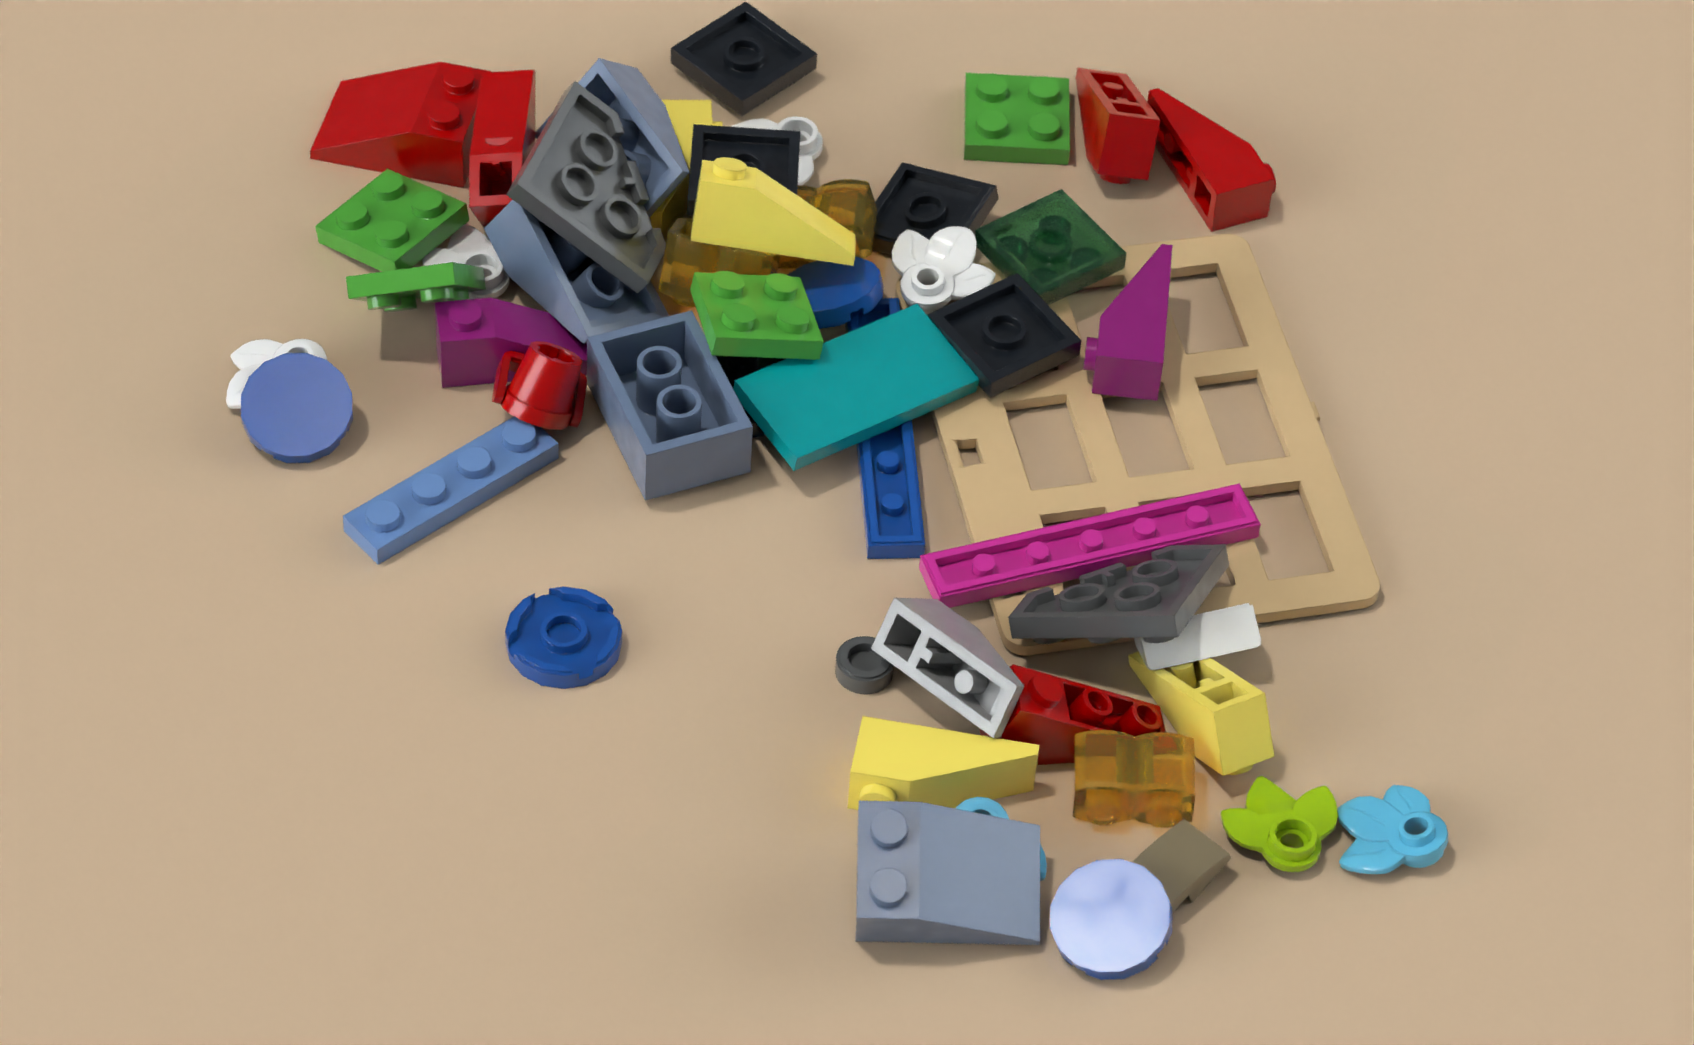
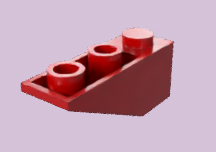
[469,70,536,227]
[979,664,1170,765]

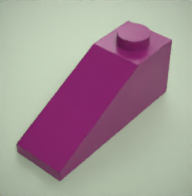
[1083,244,1173,401]
[435,297,587,388]

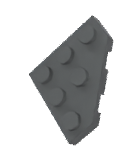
[506,81,667,293]
[1008,544,1229,644]

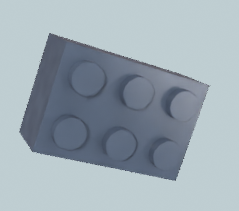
[587,310,753,501]

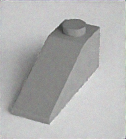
[871,598,1024,738]

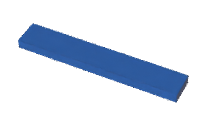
[845,298,925,559]

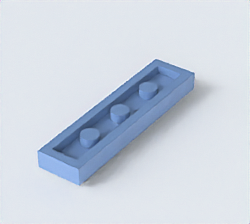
[343,417,559,565]

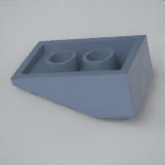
[535,58,689,218]
[484,200,669,344]
[856,801,1040,945]

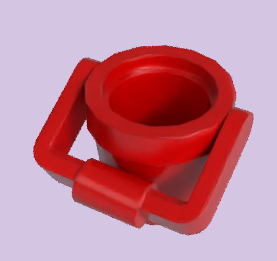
[492,341,587,430]

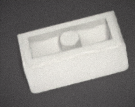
[1134,603,1261,670]

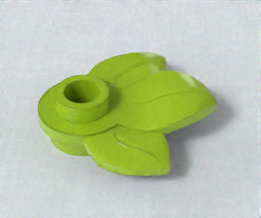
[1221,776,1338,872]

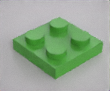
[964,73,1070,165]
[315,169,470,272]
[346,262,486,312]
[690,271,824,360]

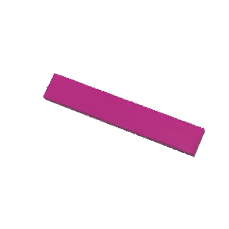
[919,483,1261,608]

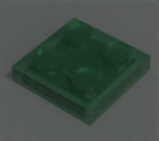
[975,189,1127,305]

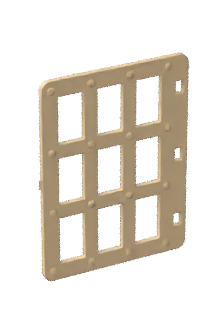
[895,234,1380,656]

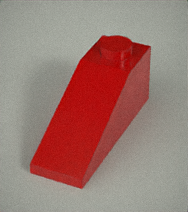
[1075,67,1161,184]
[1147,88,1276,232]

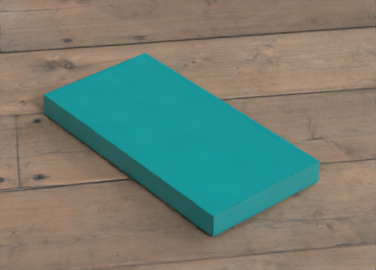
[733,303,980,471]

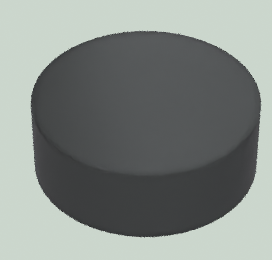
[835,636,894,694]

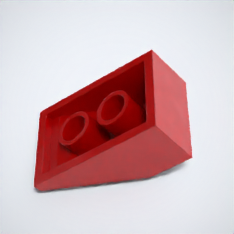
[310,62,491,188]

